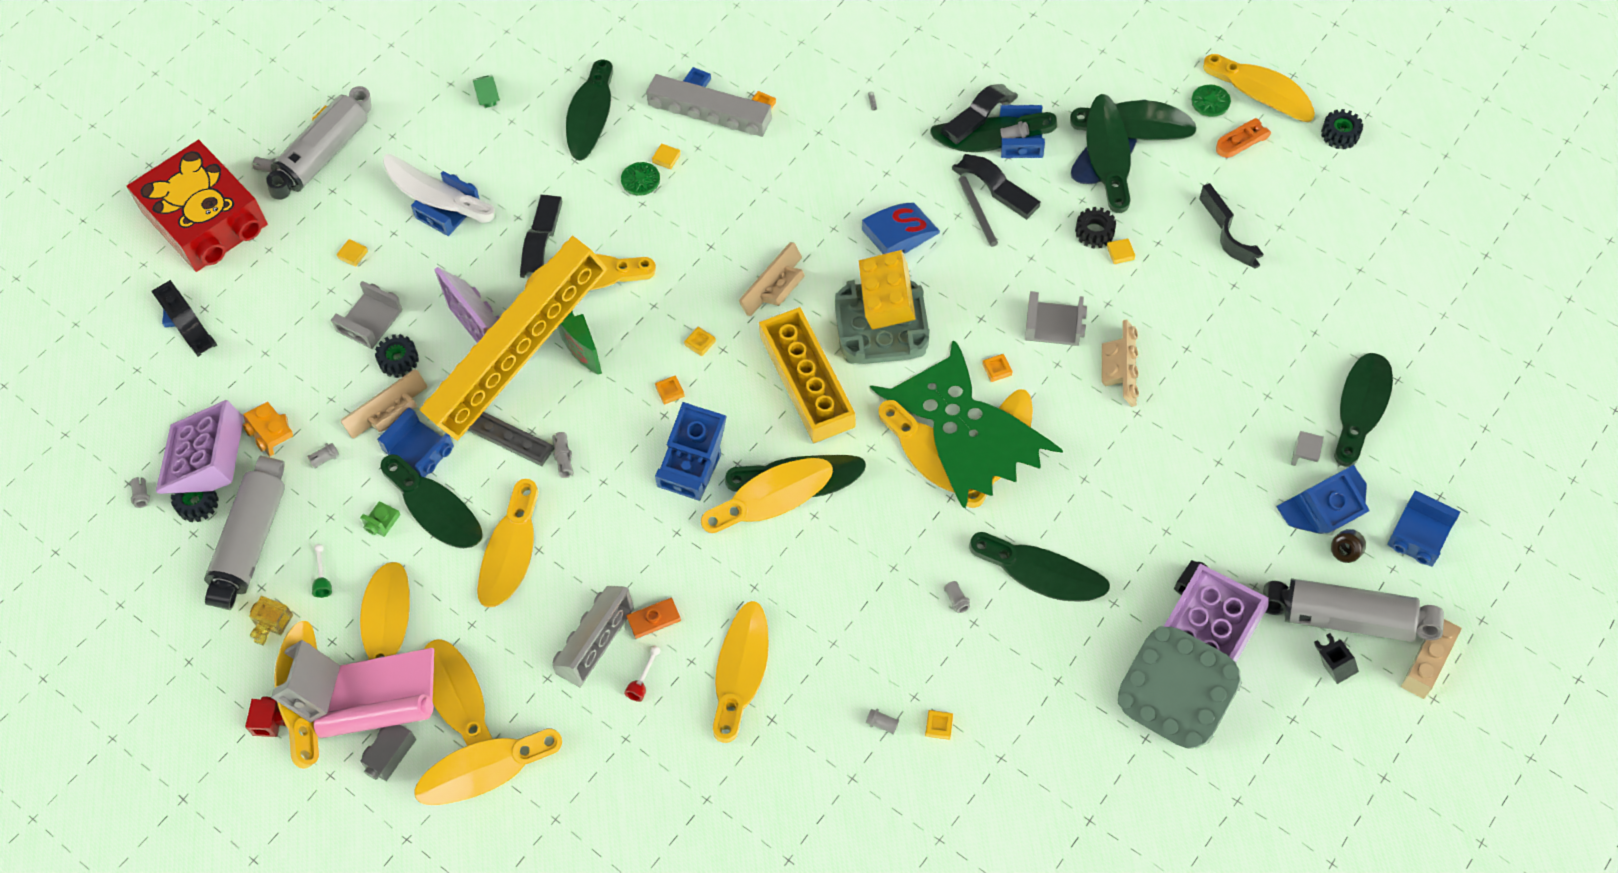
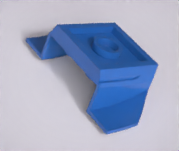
[1276,465,1370,534]

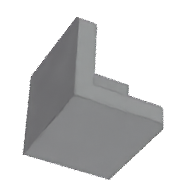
[1291,431,1324,466]

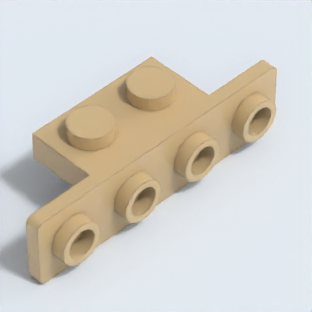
[739,242,805,316]
[1102,319,1139,407]
[341,369,428,438]

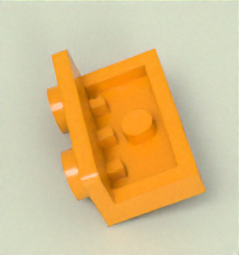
[243,401,293,457]

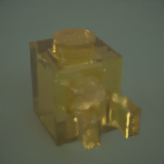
[249,596,293,646]

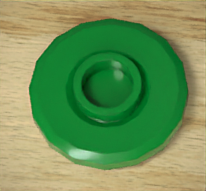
[1191,84,1231,117]
[621,162,660,196]

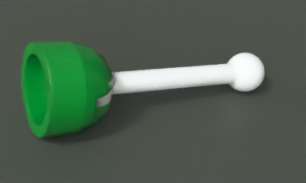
[312,544,332,598]

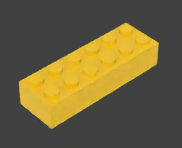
[759,307,856,444]

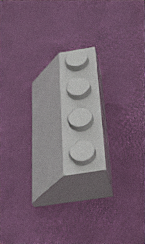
[552,586,634,688]

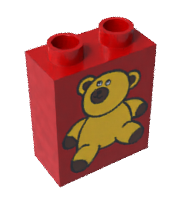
[126,139,268,272]

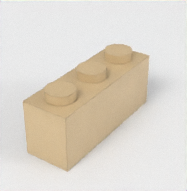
[1401,619,1462,699]

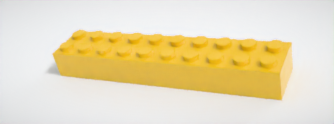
[419,235,608,441]

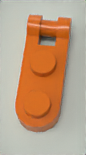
[1216,118,1271,158]

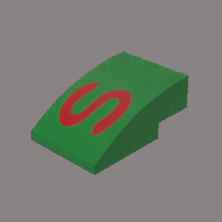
[557,311,602,375]

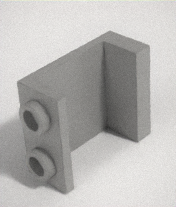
[331,281,403,349]
[1025,291,1087,346]
[271,640,341,722]

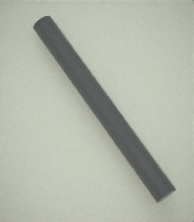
[958,176,998,247]

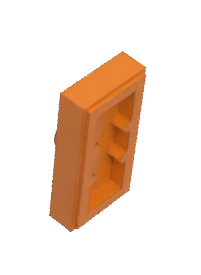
[626,597,681,639]

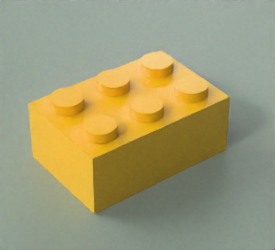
[858,250,916,330]

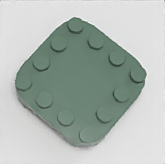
[835,279,930,364]
[1117,626,1242,749]

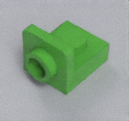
[360,501,401,537]

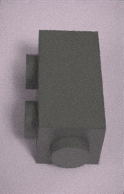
[360,725,417,782]

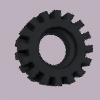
[1075,207,1116,249]

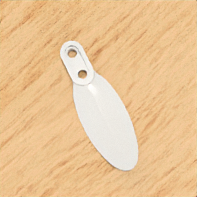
[383,153,495,223]

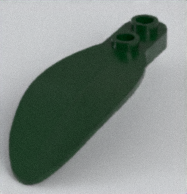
[566,59,613,161]
[1086,94,1131,213]
[1070,100,1196,140]
[930,112,1057,152]
[1334,353,1393,467]
[380,454,483,549]
[725,455,866,498]
[969,532,1110,602]

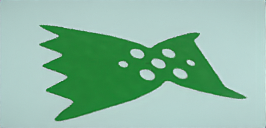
[870,341,1063,508]

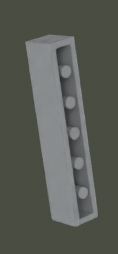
[646,74,772,137]

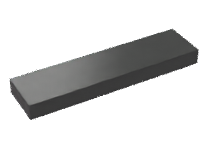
[467,412,554,467]

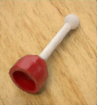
[624,646,660,702]

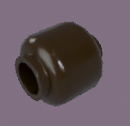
[1331,529,1366,563]

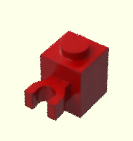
[245,696,287,737]

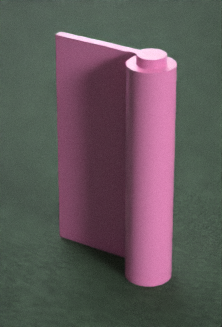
[314,648,434,738]

